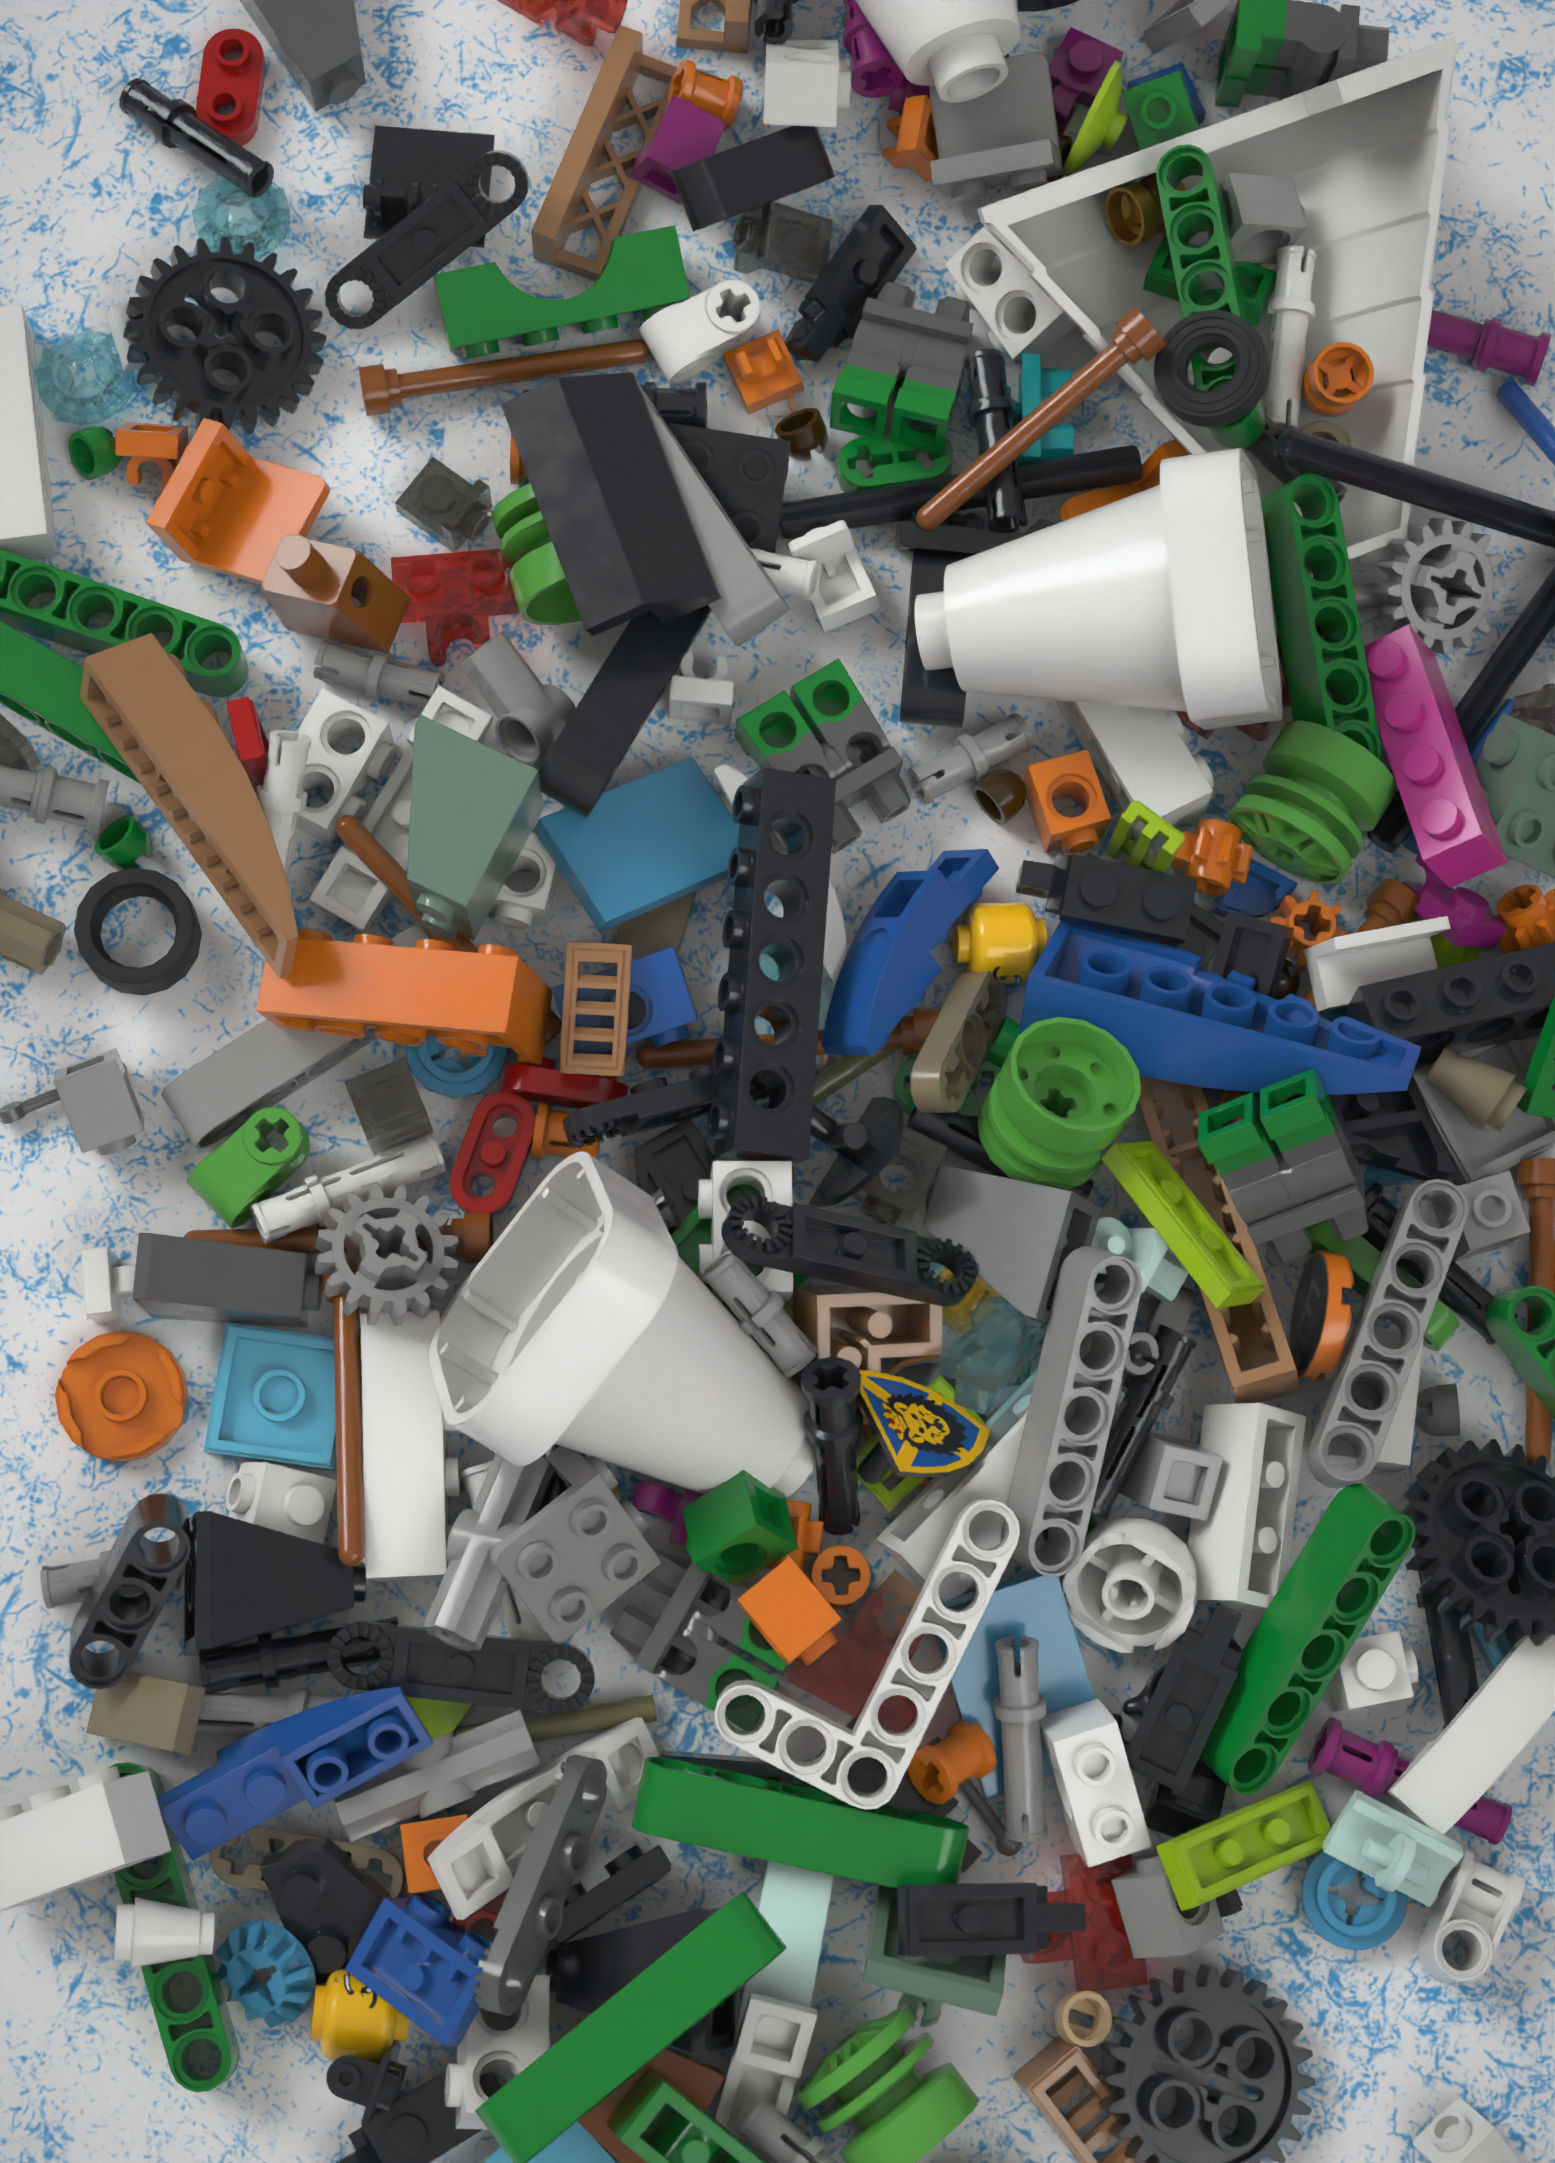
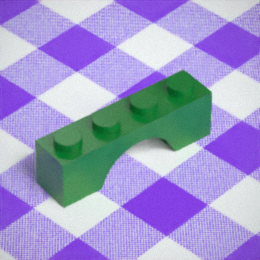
[433,225,690,359]

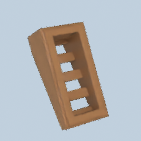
[559,941,632,1076]
[1013,2036,1141,2163]

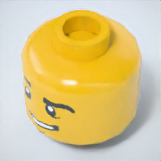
[952,903,1047,984]
[310,1969,409,2063]

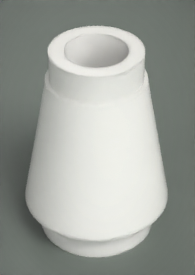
[114,1897,215,1968]

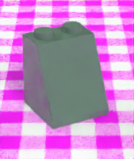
[407,715,543,941]

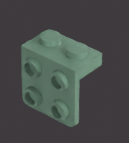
[1475,712,1555,878]

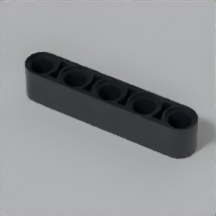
[538,605,712,818]

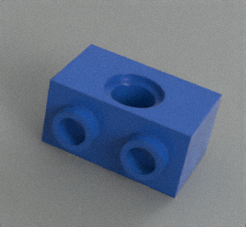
[551,946,699,1057]

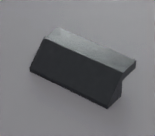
[501,372,721,636]

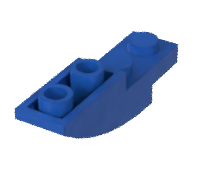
[821,849,999,1057]
[158,1686,434,1861]

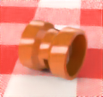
[1301,342,1374,417]

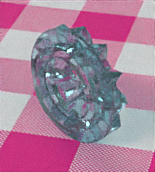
[192,173,291,260]
[34,327,135,424]

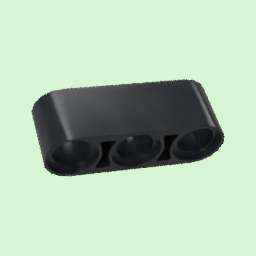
[671,125,836,232]
[900,550,973,728]
[69,1493,191,1689]

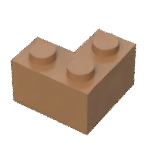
[793,1285,942,1425]

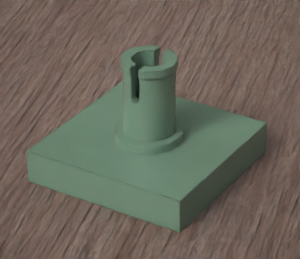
[862,1885,1006,2027]

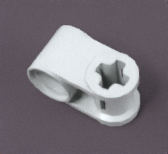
[639,279,760,385]
[1418,1846,1526,1982]

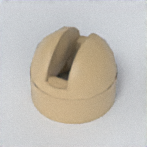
[1053,1990,1112,2047]

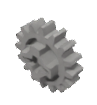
[1374,518,1506,654]
[314,1184,459,1327]

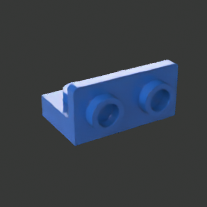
[345,1893,492,2047]

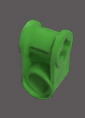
[187,1106,311,1229]

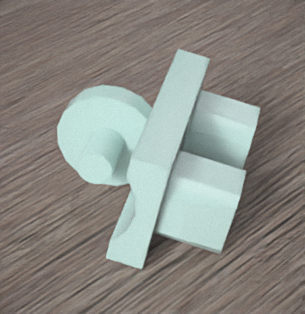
[1091,1217,1189,1302]
[1322,1790,1464,1907]

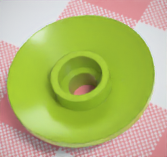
[1063,60,1129,176]

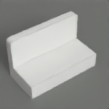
[1303,916,1451,1012]

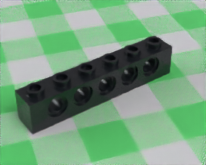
[707,767,836,1166]

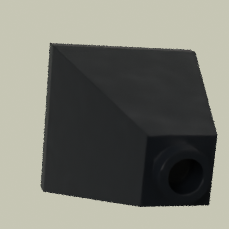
[184,1511,366,1656]
[545,1908,736,2053]

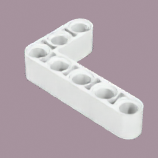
[714,1498,1020,1810]

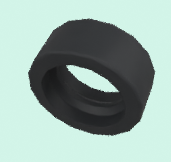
[74,868,202,996]

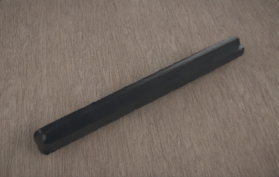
[1274,429,1555,548]
[779,445,1142,539]
[1368,566,1555,853]

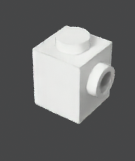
[1328,1631,1419,1712]

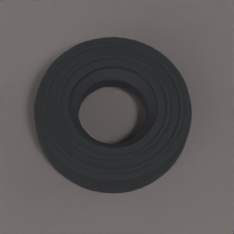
[1154,310,1269,427]

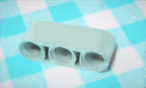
[733,1861,834,2046]

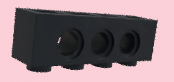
[1342,943,1555,1063]

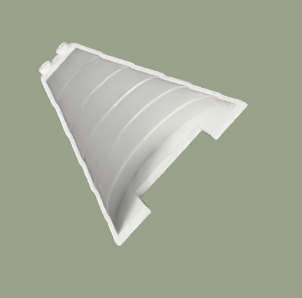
[977,37,1459,578]

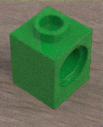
[1121,70,1201,150]
[682,1470,798,1587]

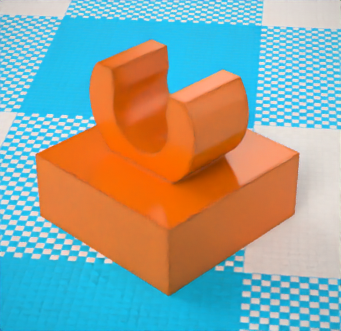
[881,95,939,181]
[723,329,804,414]
[116,422,188,487]

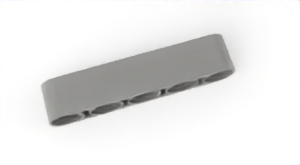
[622,369,790,646]
[161,924,435,1149]
[1307,1179,1468,1489]
[1001,1246,1142,1577]

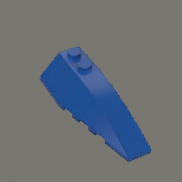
[1019,921,1421,1095]

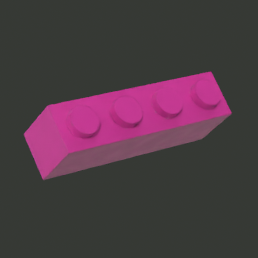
[1364,624,1508,888]

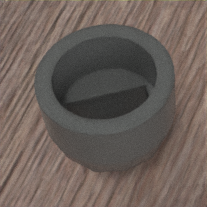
[1415,1384,1460,1437]

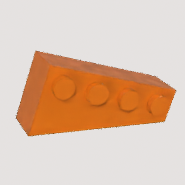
[256,929,553,1065]

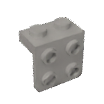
[929,52,1064,201]
[492,1446,662,1642]

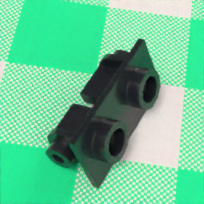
[326,2044,408,2124]

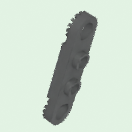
[474,1754,608,2016]

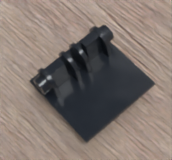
[363,126,495,248]
[669,423,791,553]

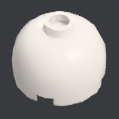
[1063,1517,1197,1653]

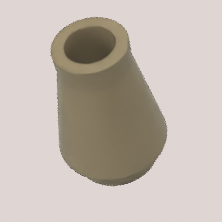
[1425,1047,1527,1132]

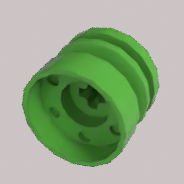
[491,483,581,625]
[1228,720,1398,885]
[977,1017,1141,1190]
[795,2004,980,2163]

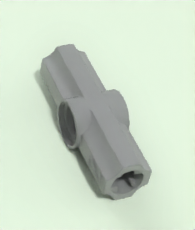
[458,631,615,808]
[423,1454,555,1651]
[334,1710,541,1842]

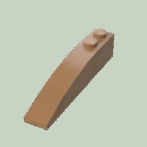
[80,633,299,979]
[1138,1076,1300,1404]

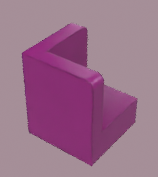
[629,96,726,205]

